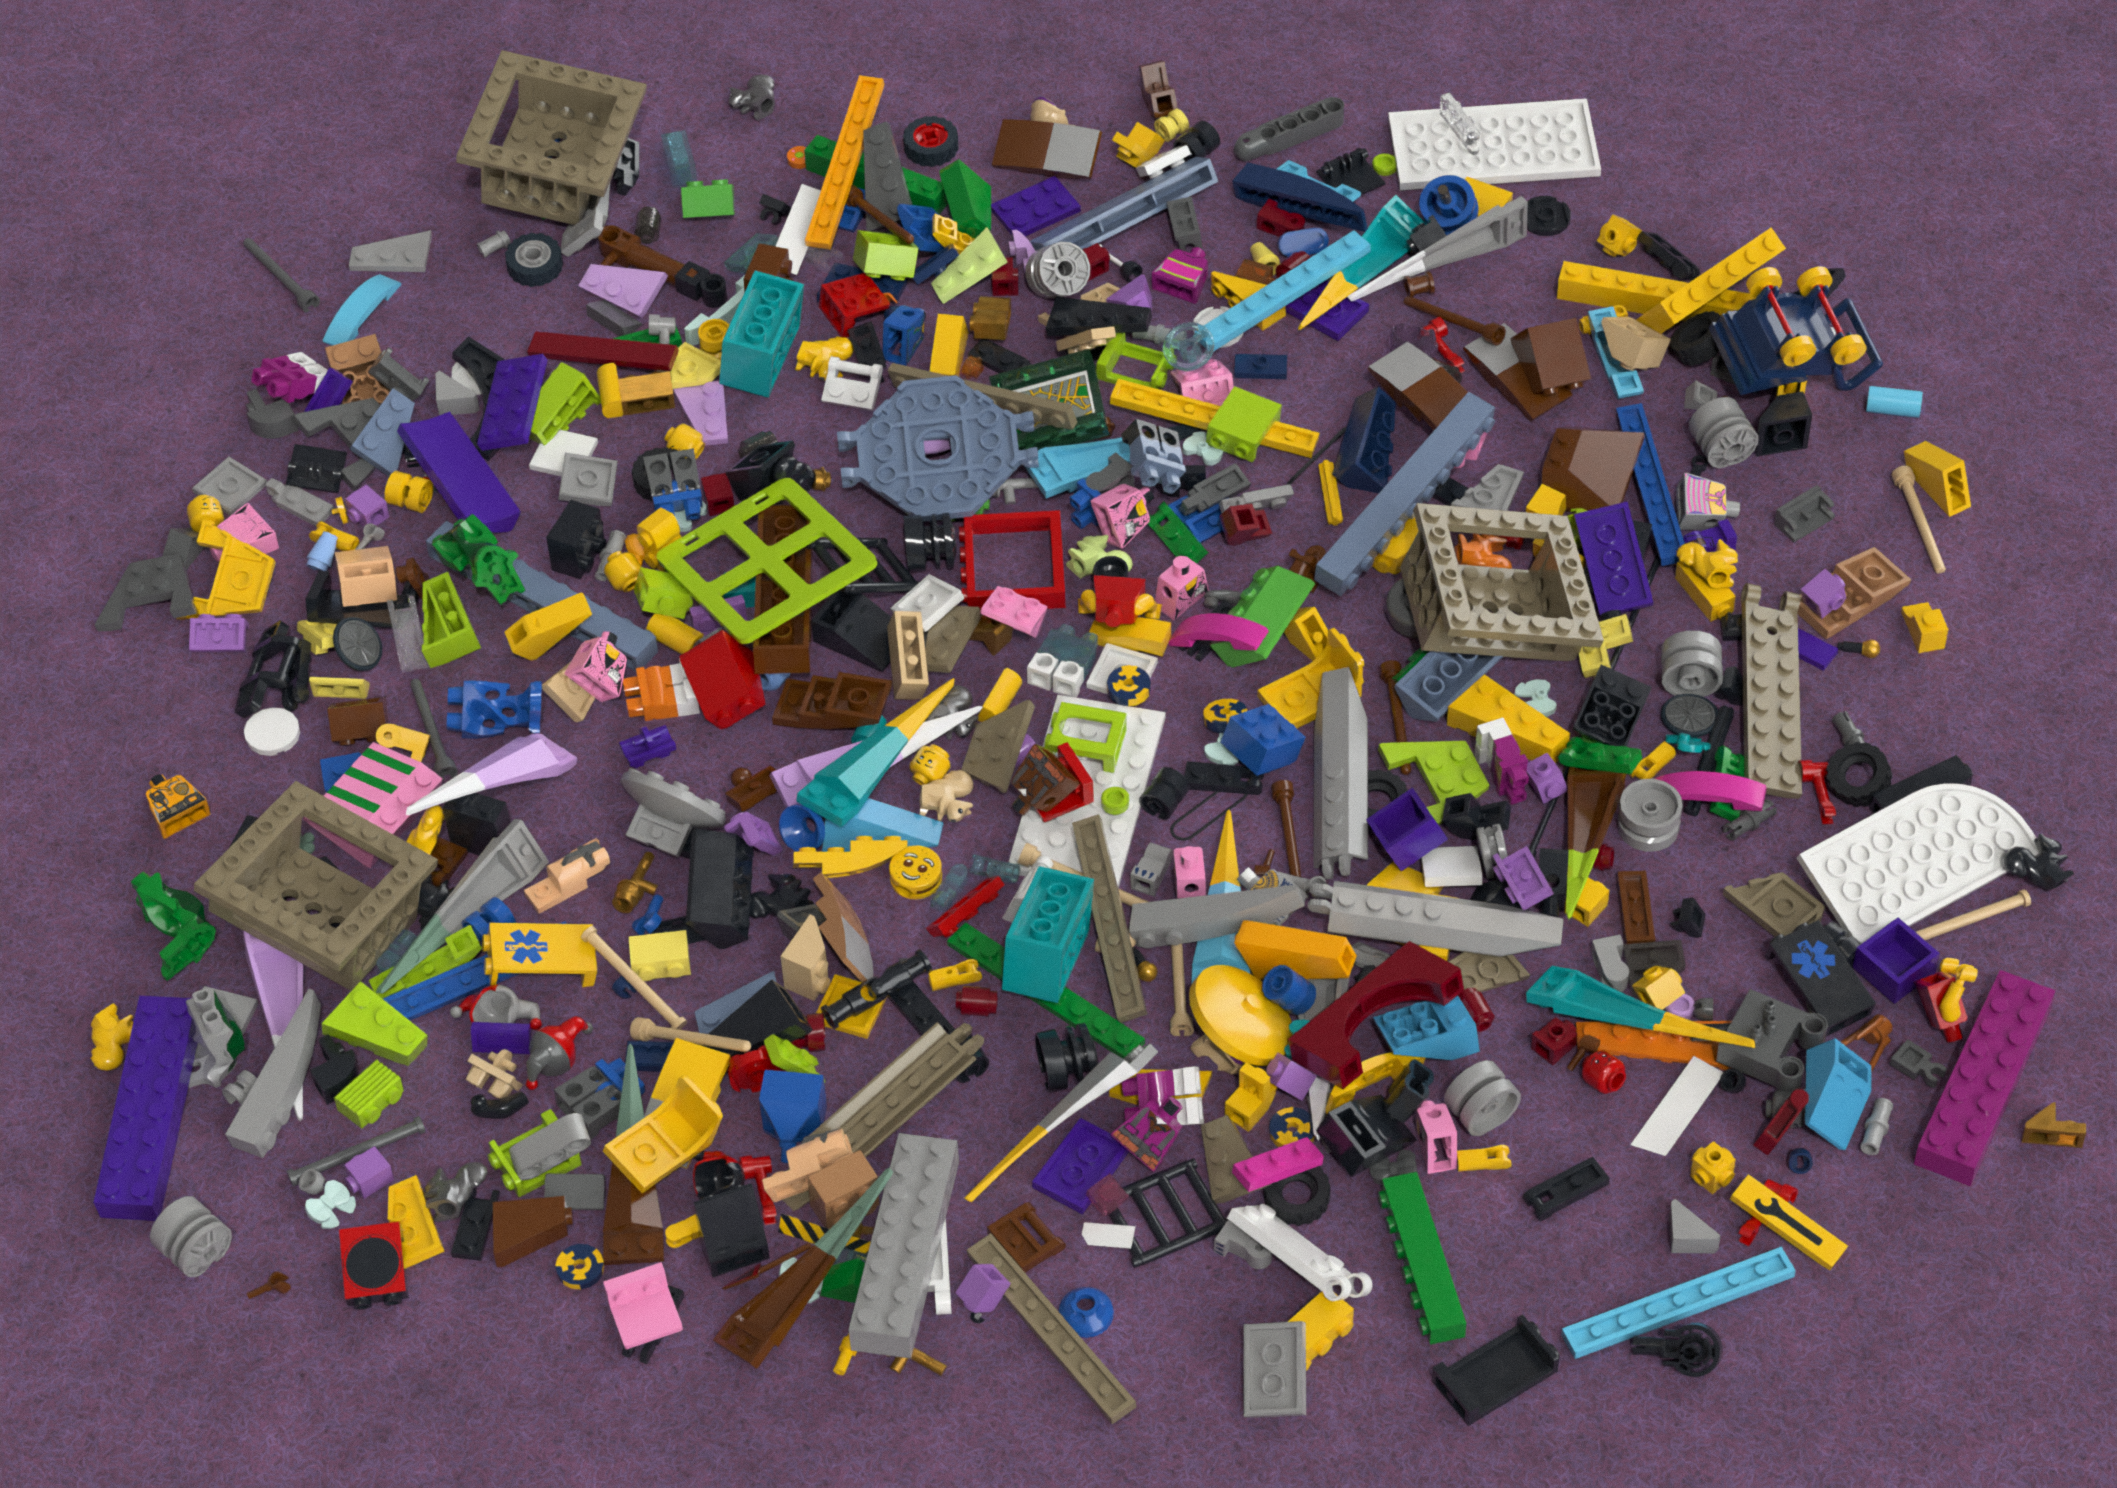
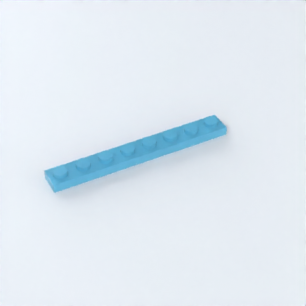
[1194,231,1371,353]
[1561,1247,1796,1359]

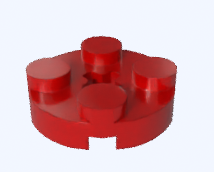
[728,1045,787,1093]

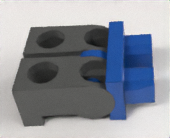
[643,448,702,520]
[1069,452,1135,529]
[554,1058,645,1140]

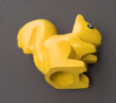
[795,336,853,381]
[1676,539,1738,588]
[406,804,445,855]
[91,1003,133,1071]

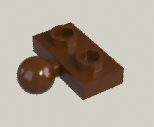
[725,765,777,812]

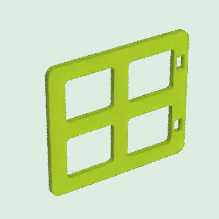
[656,478,877,644]

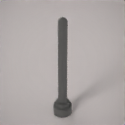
[243,238,320,313]
[410,679,458,781]

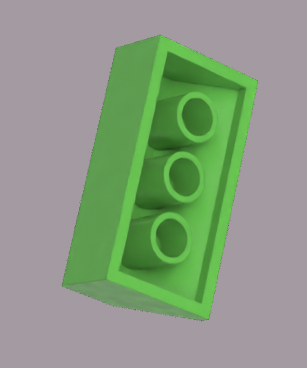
[1210,566,1315,668]

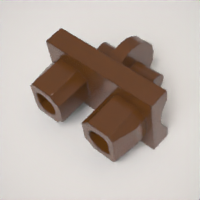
[1289,545,1327,594]

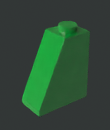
[939,159,991,239]

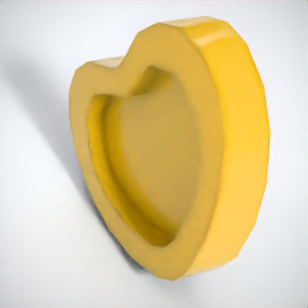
[331,497,349,524]

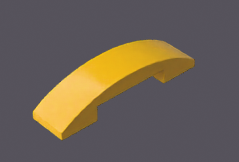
[1325,1052,1425,1114]

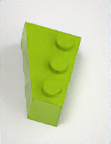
[529,362,601,446]
[422,572,481,668]
[322,981,427,1066]

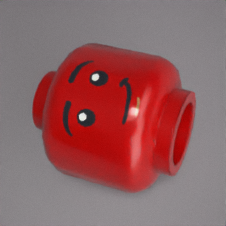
[1582,1050,1626,1094]

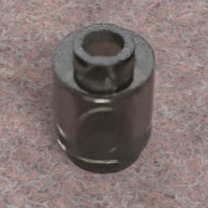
[634,206,661,244]
[738,431,778,459]

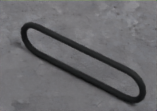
[1287,427,1347,485]
[1170,791,1248,841]

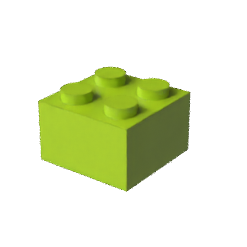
[853,230,918,280]

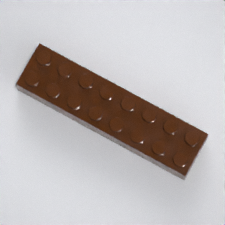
[753,505,813,674]

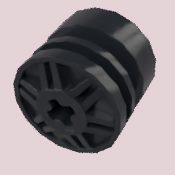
[903,512,957,572]
[1035,1022,1098,1093]

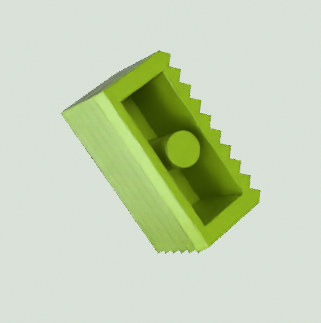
[334,1059,404,1129]

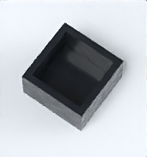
[546,500,606,580]

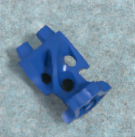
[447,681,542,739]

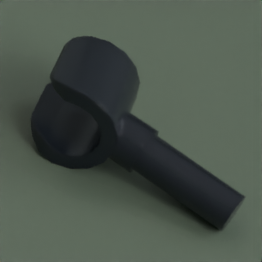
[402,443,420,468]

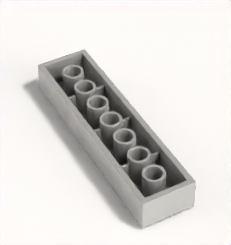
[848,1133,959,1358]

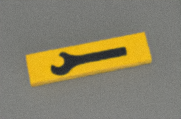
[1730,1174,1848,1270]

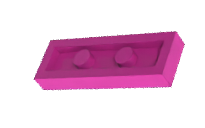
[1232,1137,1324,1192]

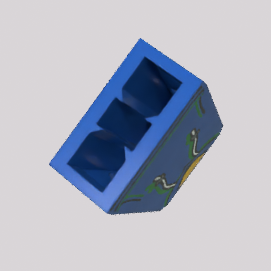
[883,305,926,366]

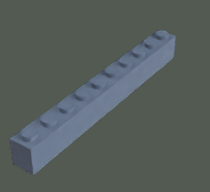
[1314,392,1495,596]
[426,521,658,672]

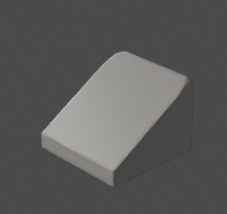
[1684,380,1717,410]

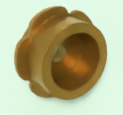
[812,467,831,492]

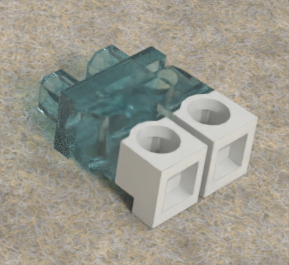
[1027,624,1098,698]

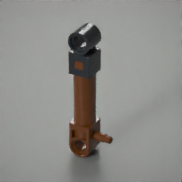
[598,225,727,308]

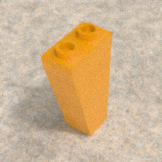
[1234,920,1357,980]

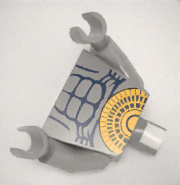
[1237,867,1327,926]

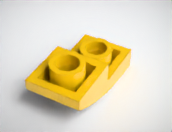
[932,214,975,255]

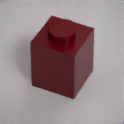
[701,473,735,516]

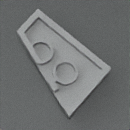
[349,230,432,272]
[1451,464,1524,511]

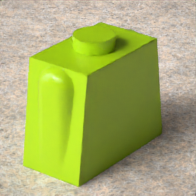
[634,567,693,619]

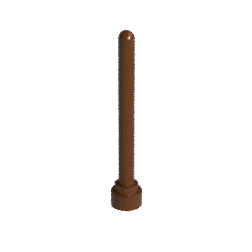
[846,185,914,244]
[1404,296,1506,346]
[1379,660,1411,775]
[1271,780,1302,878]

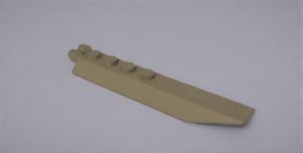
[783,1022,984,1212]

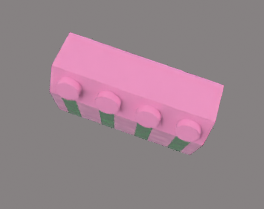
[303,742,443,868]

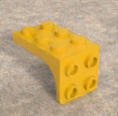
[1257,628,1364,729]
[603,1074,723,1193]

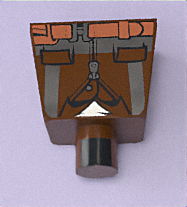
[1012,744,1080,815]

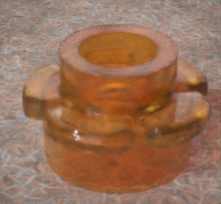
[961,355,984,379]

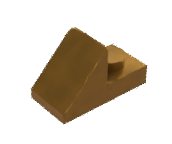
[969,615,1013,656]
[2022,1102,2086,1148]

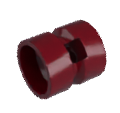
[790,1013,826,1052]

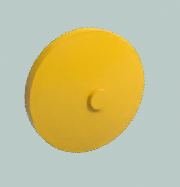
[1189,965,1293,1066]

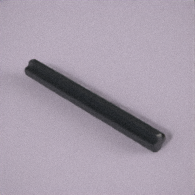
[1683,705,1735,816]

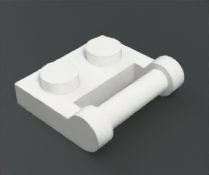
[821,356,883,411]
[1002,856,1053,922]

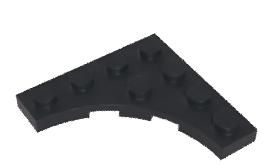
[452,336,544,461]

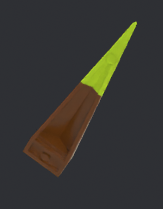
[1566,767,1627,919]

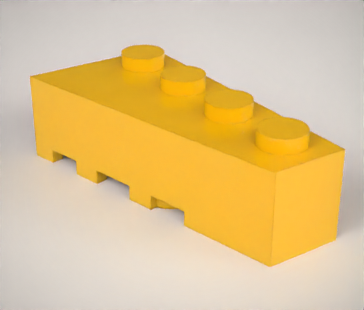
[1447,674,1570,764]

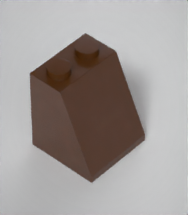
[1510,318,1591,396]

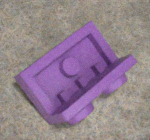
[1493,846,1554,910]

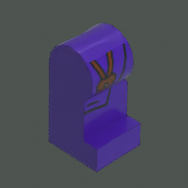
[1683,519,1737,552]

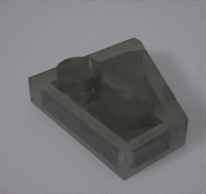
[1623,940,1686,998]

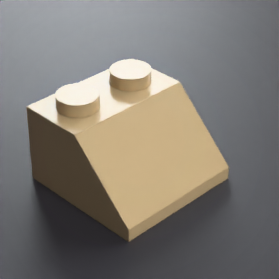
[1601,317,1671,371]
[780,915,830,1001]

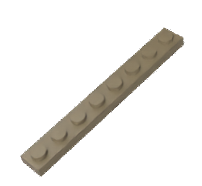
[888,363,1077,430]
[1072,814,1148,1023]
[967,1233,1137,1424]

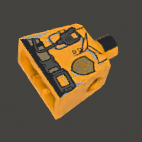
[145,774,211,839]

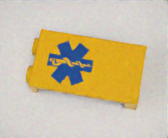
[482,923,597,987]

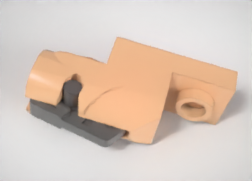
[524,838,610,914]
[762,1129,853,1202]

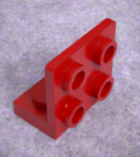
[819,273,890,338]
[1034,742,1094,822]

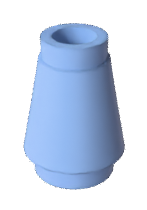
[306,531,338,571]

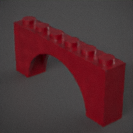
[1288,941,1464,1089]

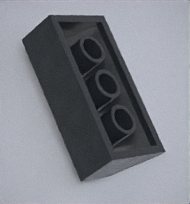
[686,829,754,949]

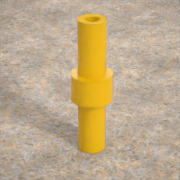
[833,1333,857,1375]

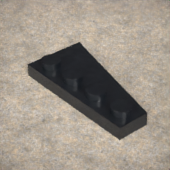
[1046,297,1152,336]

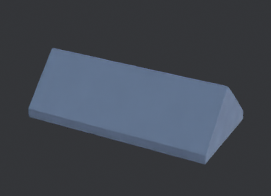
[1394,651,1503,722]

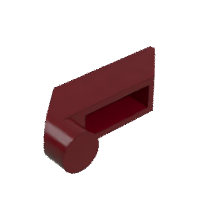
[1753,1088,1809,1155]

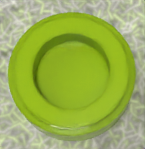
[1372,154,1396,176]
[1101,787,1129,815]

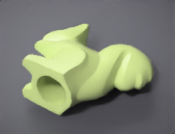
[1066,535,1133,579]

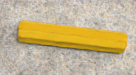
[1318,460,1343,526]

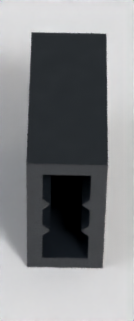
[443,793,510,856]

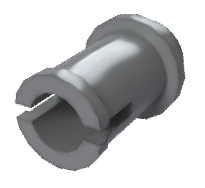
[477,230,511,258]

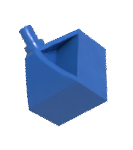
[759,1070,827,1163]

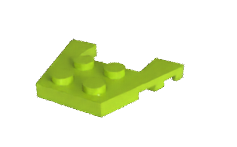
[1378,741,1490,825]

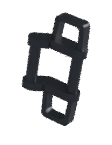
[235,620,302,718]

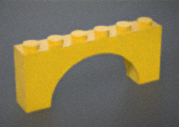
[1636,227,1786,334]

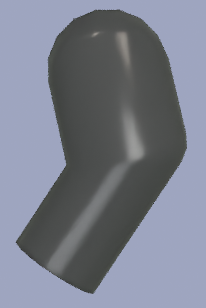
[1203,589,1242,609]

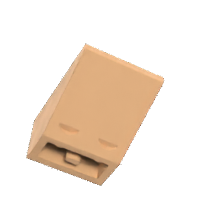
[334,546,397,607]

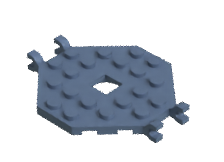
[837,375,1039,522]

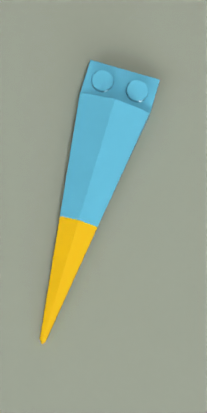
[1191,810,1250,985]

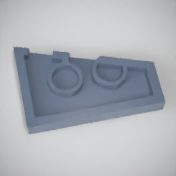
[350,388,415,477]
[695,971,777,1034]

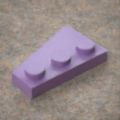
[578,264,668,319]
[673,381,728,446]

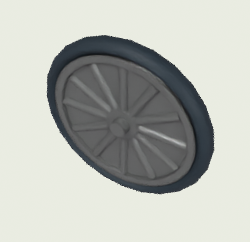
[333,617,383,671]
[1661,694,1719,737]

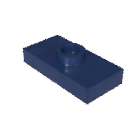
[913,243,959,285]
[1235,354,1287,379]
[624,1041,674,1072]

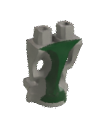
[186,988,245,1088]

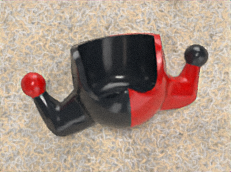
[693,1151,745,1200]

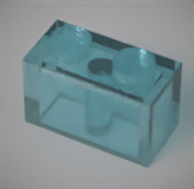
[661,130,697,188]

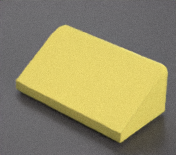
[309,677,370,699]

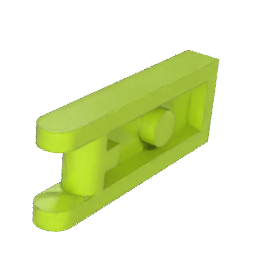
[764,1034,825,1083]

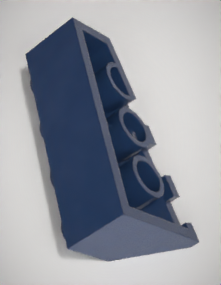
[1332,387,1396,493]

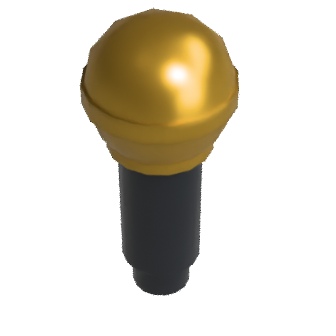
[1837,639,1880,658]
[1132,947,1158,982]

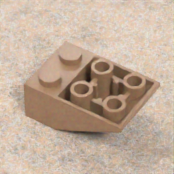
[325,334,391,405]

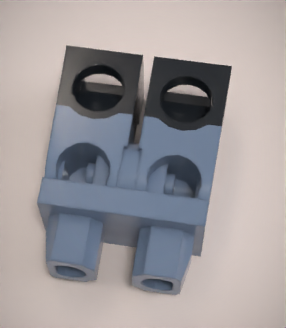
[1121,419,1186,494]

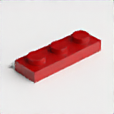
[926,876,1005,938]

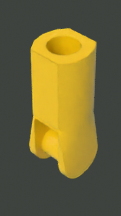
[309,521,359,551]
[1629,741,1676,780]
[928,959,983,992]
[1457,1145,1512,1172]
[665,1214,699,1248]

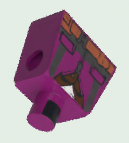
[1111,1096,1183,1172]

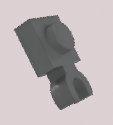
[1890,1039,1947,1088]

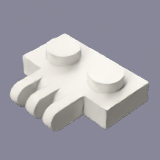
[1136,145,1191,179]

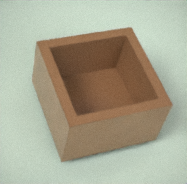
[808,1150,879,1229]

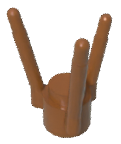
[1840,1014,1893,1073]

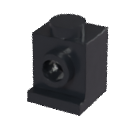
[1406,215,1447,254]

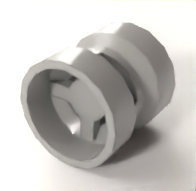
[222,1070,257,1110]

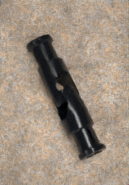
[821,949,932,1029]

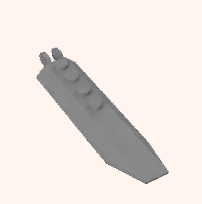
[1314,667,1368,880]
[1308,881,1563,957]

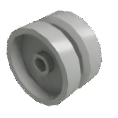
[1661,631,1723,697]
[1617,779,1683,852]
[1444,1060,1521,1136]

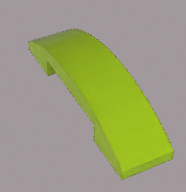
[369,925,482,999]

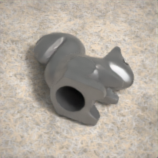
[729,74,775,121]
[924,685,978,740]
[424,1162,487,1222]

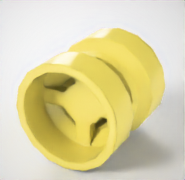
[1154,109,1189,142]

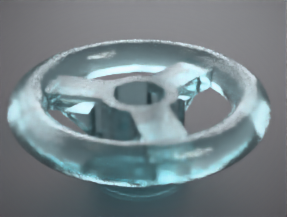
[1163,322,1214,371]

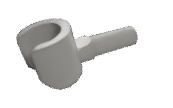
[355,523,385,550]

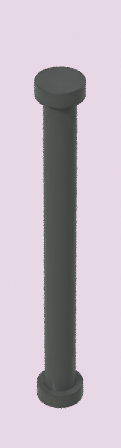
[286,1116,426,1187]

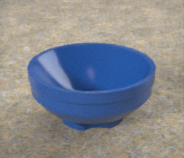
[779,803,825,852]
[1059,1287,1114,1338]

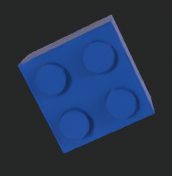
[1220,704,1306,776]

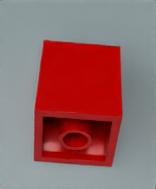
[679,630,766,729]

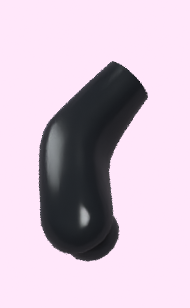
[470,1091,529,1119]

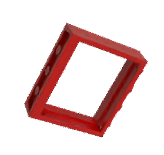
[959,510,1066,610]

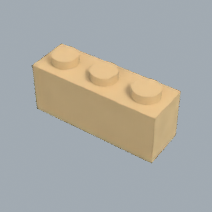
[887,611,929,700]

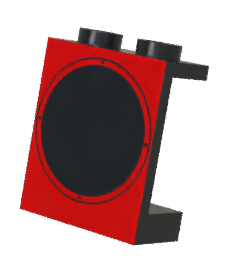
[339,1221,409,1310]

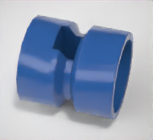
[461,897,516,947]
[1262,965,1316,1015]

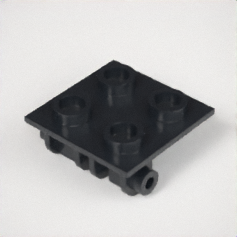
[1316,147,1386,195]
[286,444,347,493]

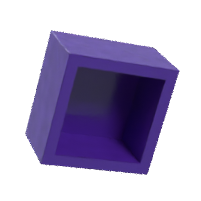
[1366,787,1448,871]
[1853,917,1940,1004]

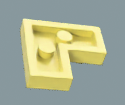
[1578,614,1633,678]

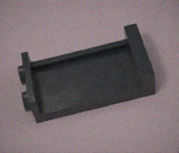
[1432,1314,1560,1426]

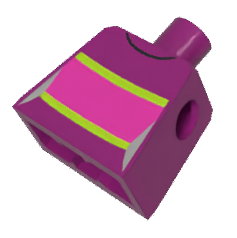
[1152,247,1208,304]

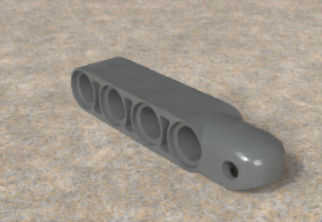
[1233,97,1344,162]

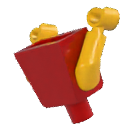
[1078,575,1162,627]
[1914,958,1978,1043]

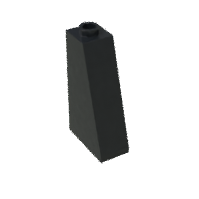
[1869,755,1973,814]
[701,980,813,1074]

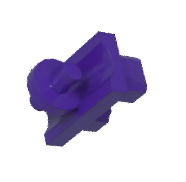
[619,725,677,768]

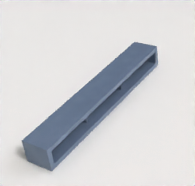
[1029,157,1218,251]

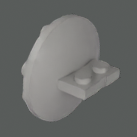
[620,768,726,858]

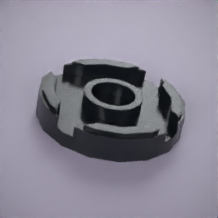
[1527,196,1571,236]

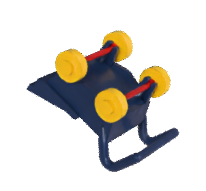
[1709,267,1883,395]

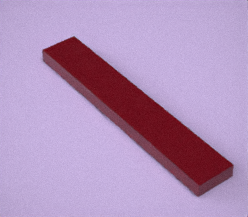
[527,331,679,371]

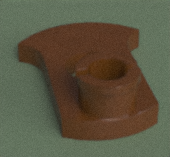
[396,557,430,602]

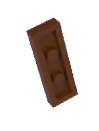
[1617,870,1656,948]

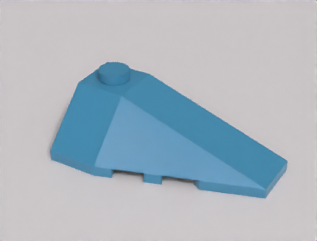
[822,798,944,852]

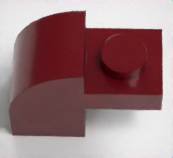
[1219,503,1273,546]

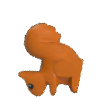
[1454,533,1512,569]

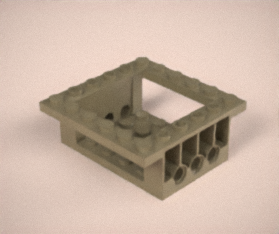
[456,50,647,225]
[1400,503,1604,661]
[194,781,438,991]

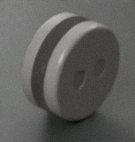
[1476,824,1508,880]

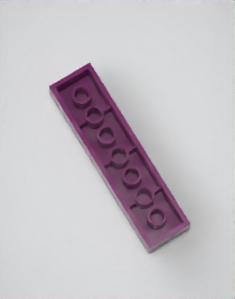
[1914,970,2056,1187]

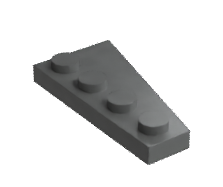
[863,122,912,232]

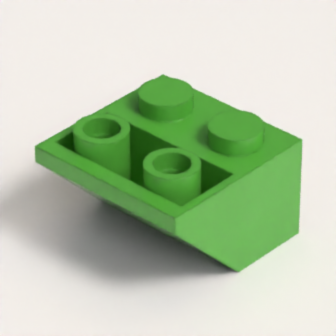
[681,179,735,218]

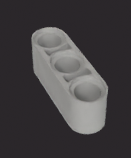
[509,1113,591,1180]

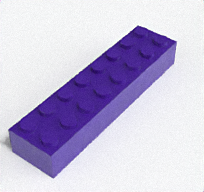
[93,995,198,1221]

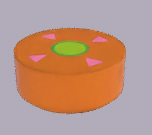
[787,146,806,169]

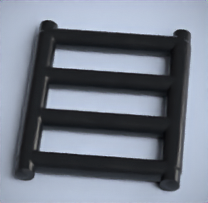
[806,538,921,594]
[1096,1158,1228,1268]

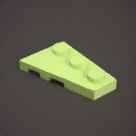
[931,228,1008,304]

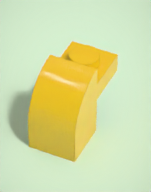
[1112,122,1165,167]
[1225,1062,1277,1132]

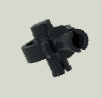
[1632,1323,1723,1377]

